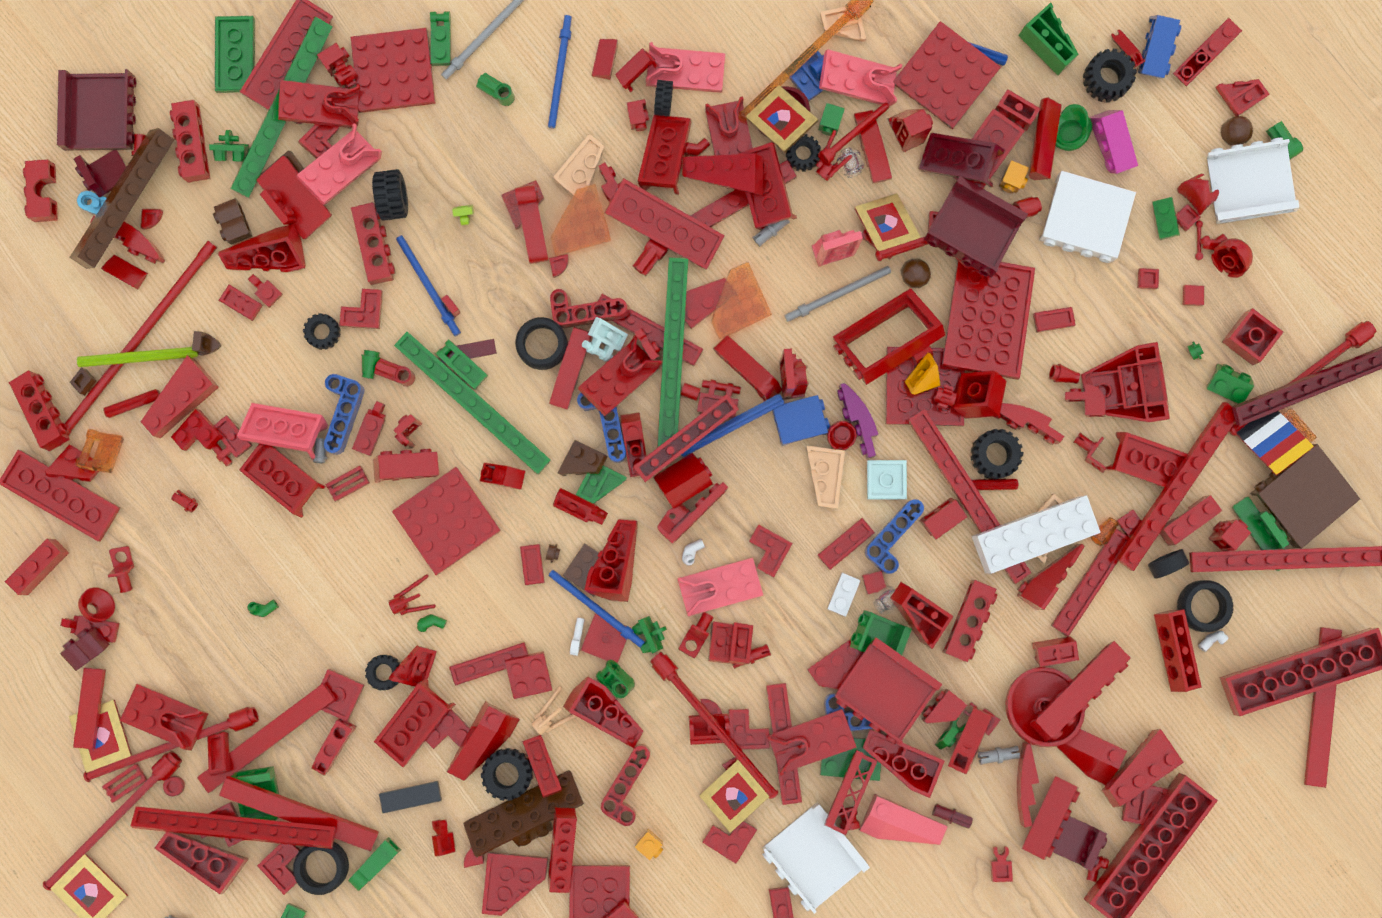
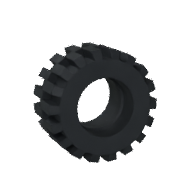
[1083,48,1137,102]
[372,169,408,221]
[970,429,1024,479]
[481,748,533,801]

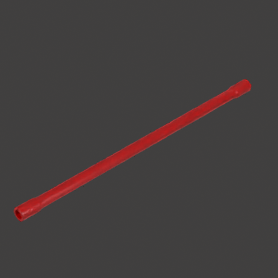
[60,241,217,446]

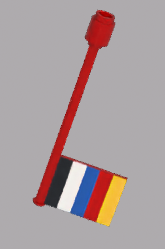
[1229,321,1377,476]

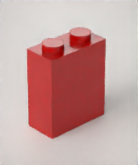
[653,453,713,509]

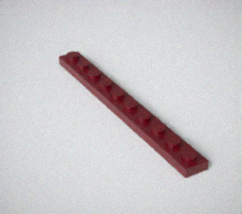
[1232,346,1382,426]

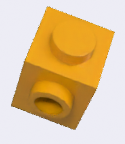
[999,160,1029,193]
[635,829,663,860]

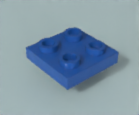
[785,48,824,101]

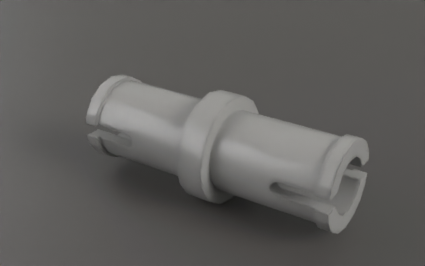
[752,219,790,247]
[978,746,1020,765]

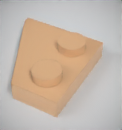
[820,4,866,42]

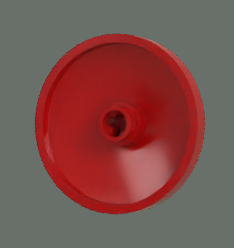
[1005,667,1085,748]

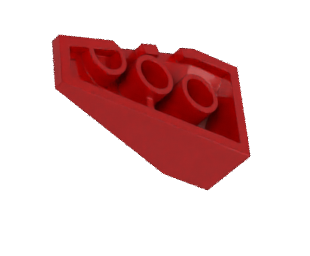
[446,701,520,781]
[1056,729,1127,785]

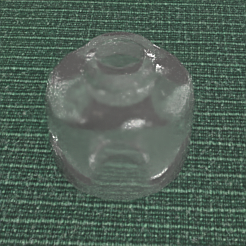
[837,147,864,178]
[873,586,898,615]

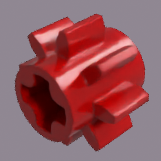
[333,63,357,88]
[934,384,957,409]

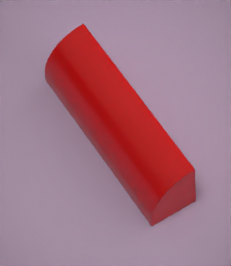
[1029,97,1062,181]

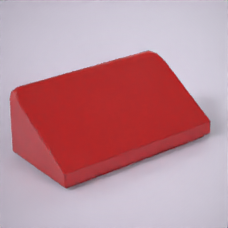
[592,39,618,80]
[101,255,148,290]

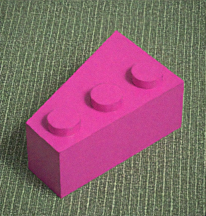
[1089,110,1138,174]

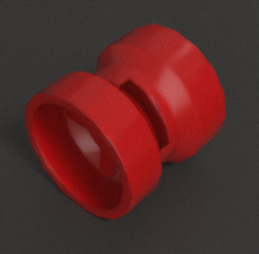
[839,807,860,830]

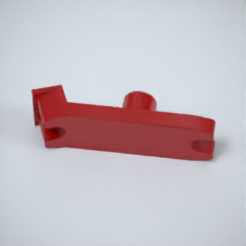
[1111,29,1145,67]

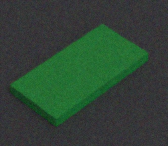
[215,16,255,93]

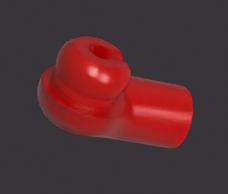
[684,138,710,156]
[1200,234,1228,251]
[1086,856,1109,882]

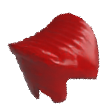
[1177,173,1219,215]

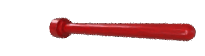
[818,102,889,165]

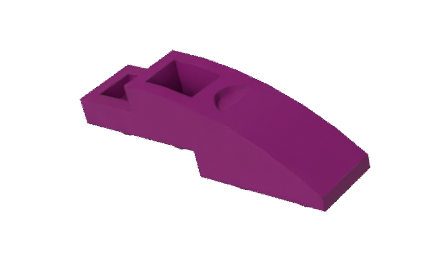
[837,383,879,459]

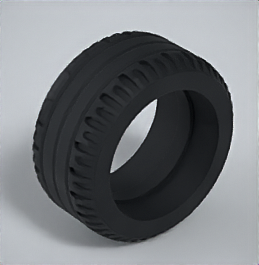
[515,317,568,370]
[1177,580,1234,632]
[293,842,349,895]

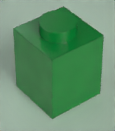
[818,103,845,136]

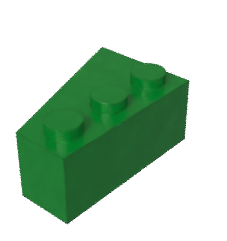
[1018,3,1079,76]

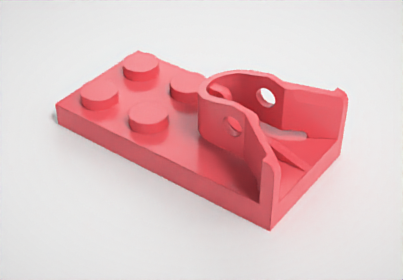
[646,42,725,93]
[819,49,902,106]
[297,123,382,205]
[812,230,863,267]
[237,403,328,459]
[677,558,763,616]

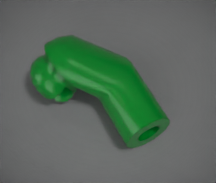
[247,599,279,617]
[417,614,447,632]

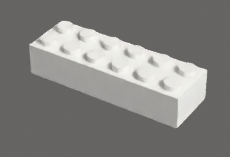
[972,495,1101,574]

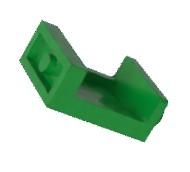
[850,610,912,655]
[231,766,279,821]

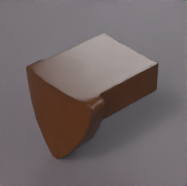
[192,331,221,356]

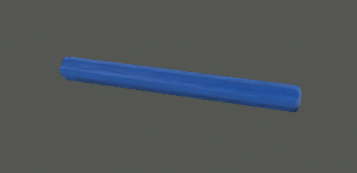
[681,394,784,457]

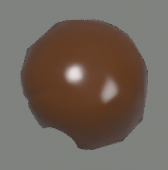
[1221,116,1253,145]
[901,259,931,288]

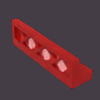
[824,750,877,835]

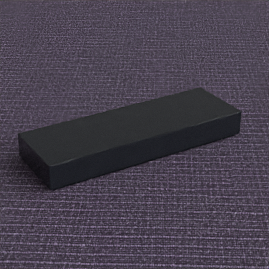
[379,781,442,813]

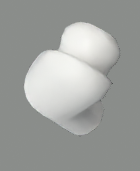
[682,539,705,566]
[1198,630,1228,652]

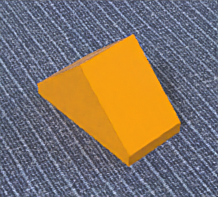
[905,353,940,395]

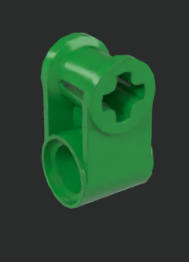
[596,660,635,699]

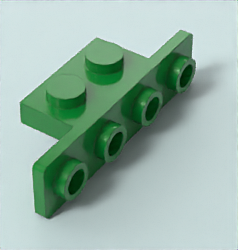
[1232,497,1289,571]

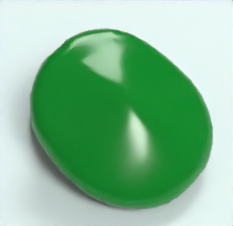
[1055,104,1093,151]

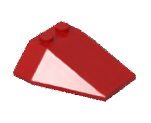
[1081,342,1170,422]

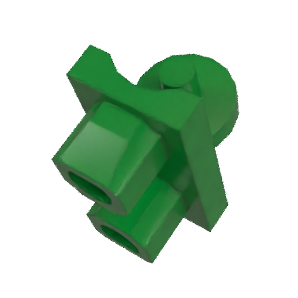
[209,130,249,162]
[632,616,667,653]

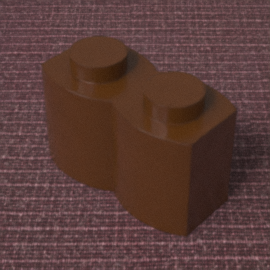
[213,198,252,245]

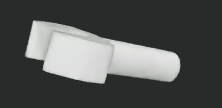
[570,618,584,656]

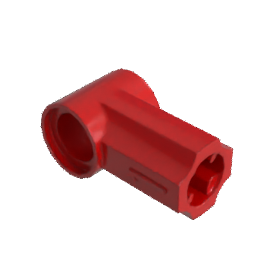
[633,239,669,276]
[374,358,415,387]

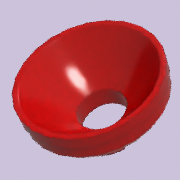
[78,587,115,623]

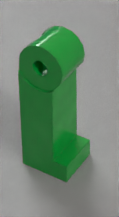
[348,837,401,891]

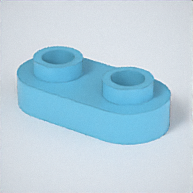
[77,191,107,215]

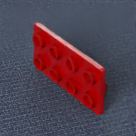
[257,156,332,239]

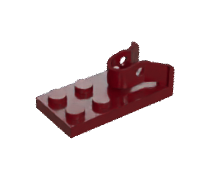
[919,133,1005,187]

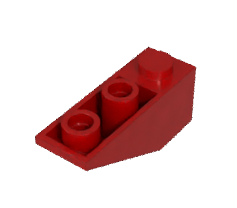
[620,412,647,477]
[948,707,992,774]

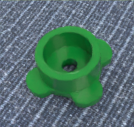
[1187,341,1204,360]

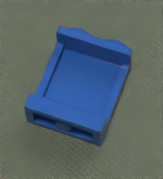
[772,395,830,446]

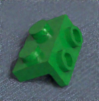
[1206,364,1254,404]

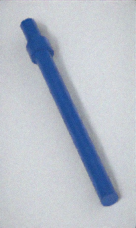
[548,15,572,129]
[396,235,461,337]
[548,570,645,648]

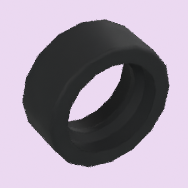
[1148,549,1189,579]

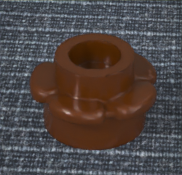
[546,544,560,563]

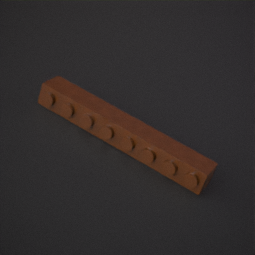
[69,128,174,269]

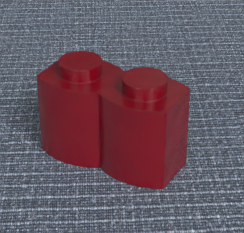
[60,627,110,671]

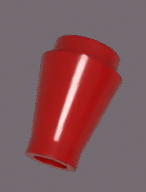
[1049,364,1080,384]

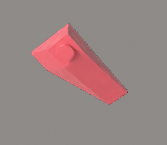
[859,794,948,845]

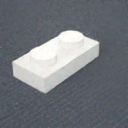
[827,573,860,617]

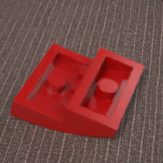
[708,621,753,664]

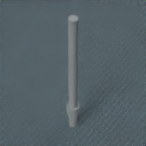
[441,0,524,80]
[784,266,891,322]

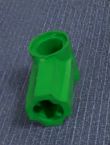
[476,73,515,106]
[1266,121,1303,160]

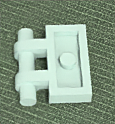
[582,317,628,362]

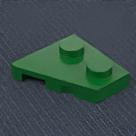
[576,465,627,504]

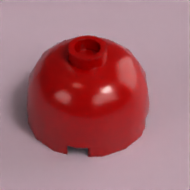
[1212,238,1253,278]

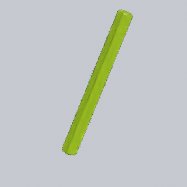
[77,347,198,367]

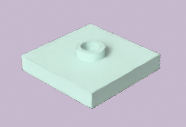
[867,460,907,500]

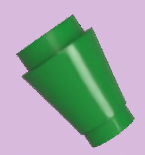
[361,350,381,379]

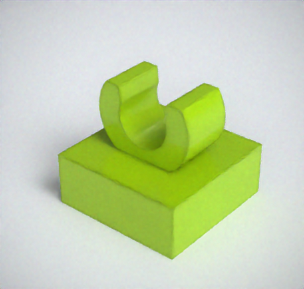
[452,204,474,225]

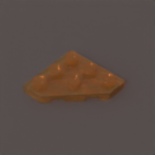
[550,184,611,256]
[711,262,772,339]

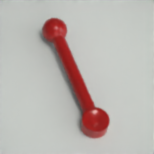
[1195,220,1203,261]

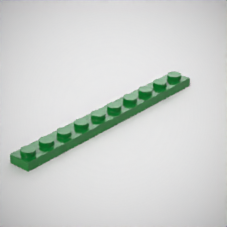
[230,16,333,198]
[657,257,688,448]
[394,332,551,475]

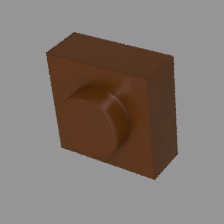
[70,367,97,396]

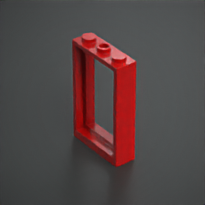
[833,288,946,385]

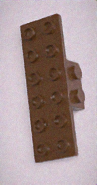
[463,770,584,857]

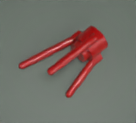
[816,130,852,181]
[389,574,436,615]

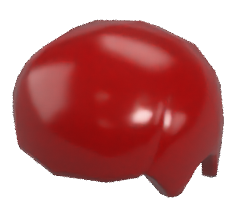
[827,421,857,450]

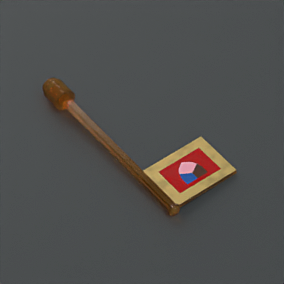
[739,0,874,153]

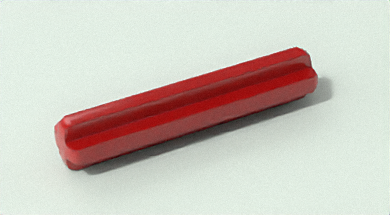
[103,389,160,418]
[972,479,1019,490]

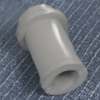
[313,438,327,463]

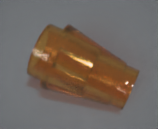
[1090,517,1119,546]

